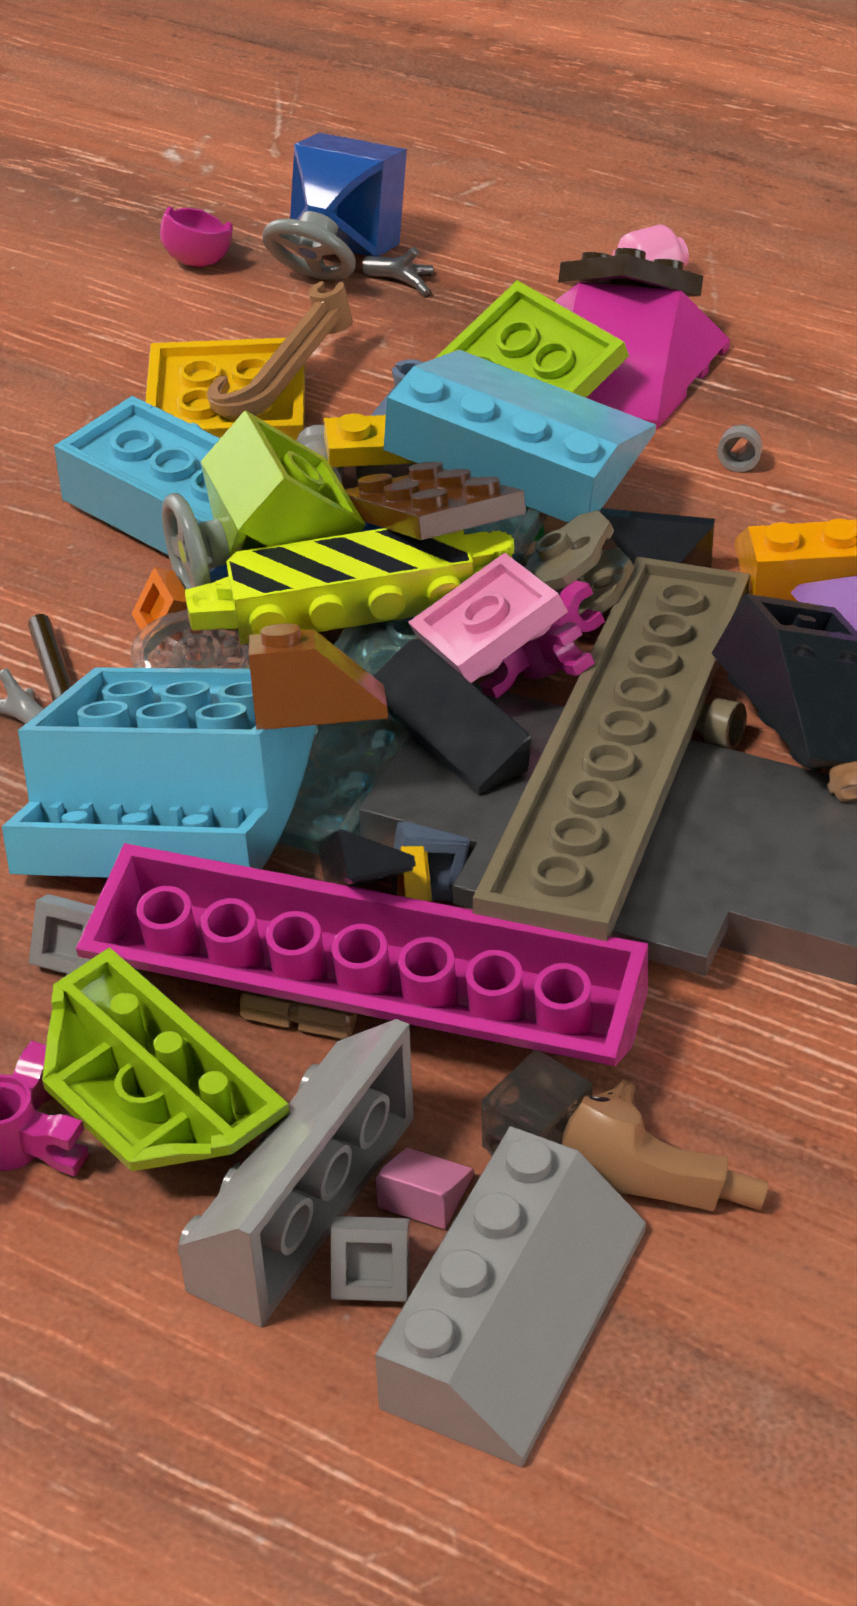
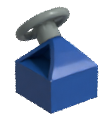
[262,133,407,281]

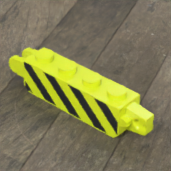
[185,528,514,645]

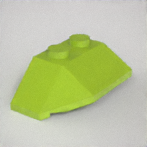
[42,947,290,1172]

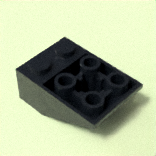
[711,593,857,771]

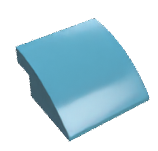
[2,667,316,878]

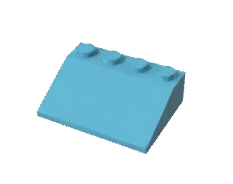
[383,350,657,523]

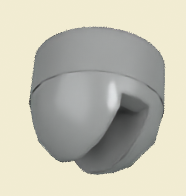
[717,424,763,472]

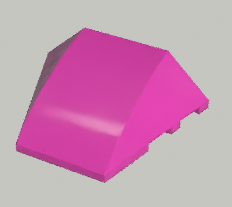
[554,282,730,429]

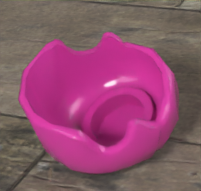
[160,207,233,267]

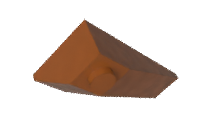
[248,623,388,730]

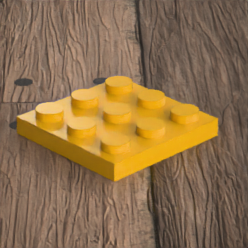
[145,338,305,440]

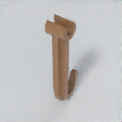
[207,281,353,419]

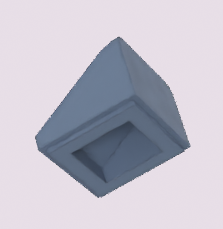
[390,822,470,901]

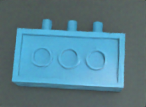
[54,396,220,572]

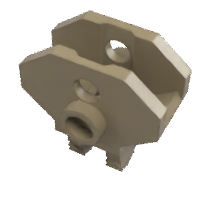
[515,510,634,615]

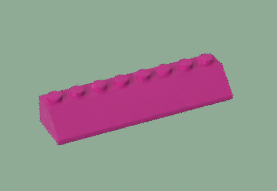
[76,843,648,1066]

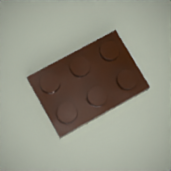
[345,462,526,540]

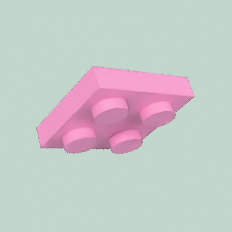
[408,553,568,683]

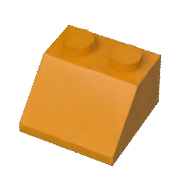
[735,518,857,602]

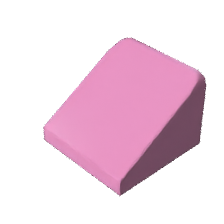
[376,1147,474,1230]

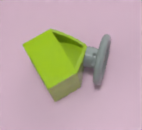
[162,410,366,590]

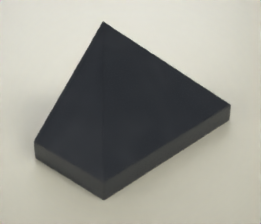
[600,508,715,568]

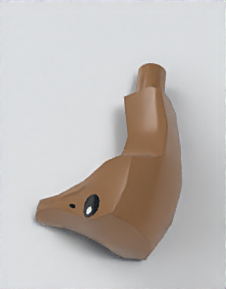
[561,1079,768,1212]

